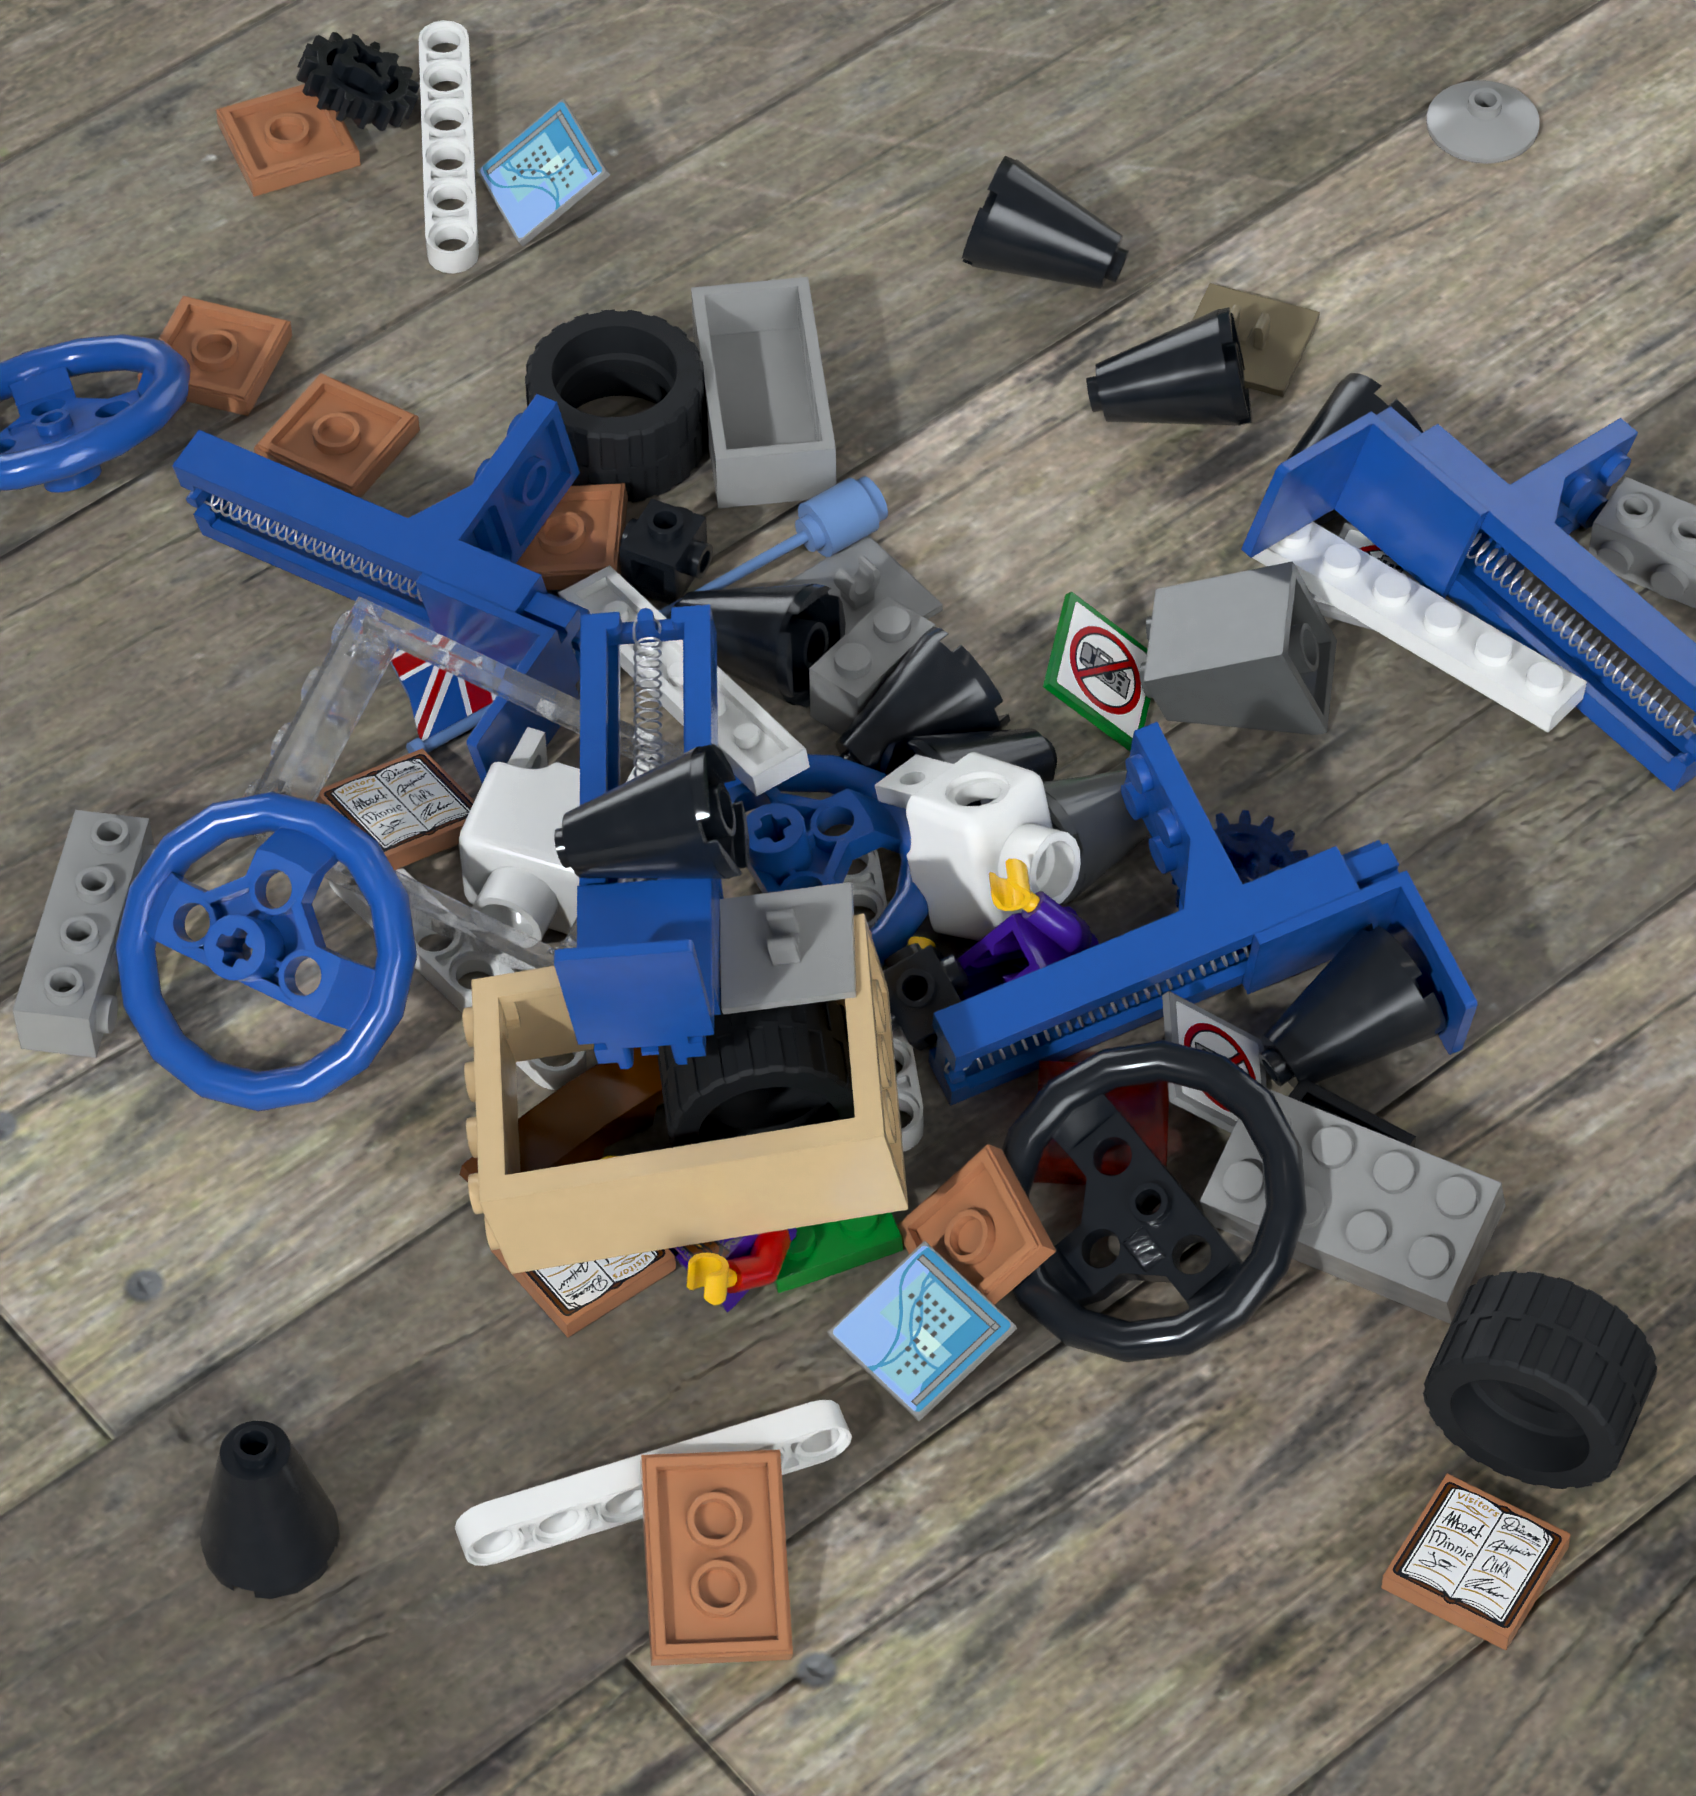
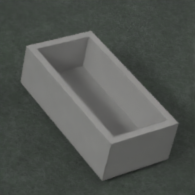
[691,277,836,509]
[1200,1088,1506,1324]

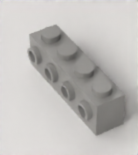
[1589,476,1696,609]
[13,810,157,1058]

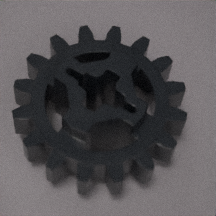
[296,32,420,131]

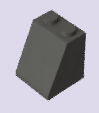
[1140,561,1337,735]

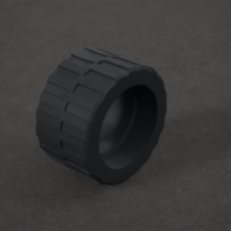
[525,309,707,503]
[657,1000,855,1148]
[1423,1271,1657,1489]

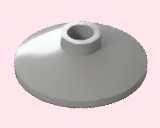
[1426,80,1540,164]

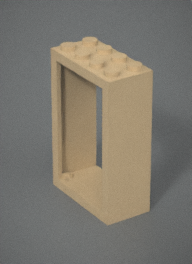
[462,913,908,1274]

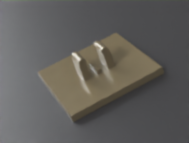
[1192,283,1320,397]

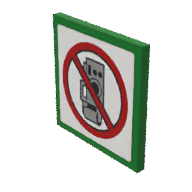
[1043,591,1151,752]

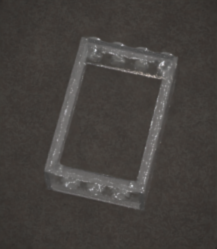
[243,596,684,972]

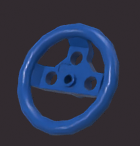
[0,334,191,493]
[637,754,929,967]
[115,792,417,1112]

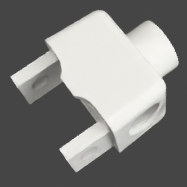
[875,752,1081,941]

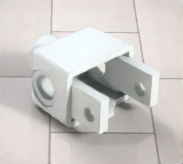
[459,727,655,949]

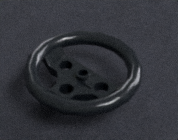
[1002,1040,1307,1363]

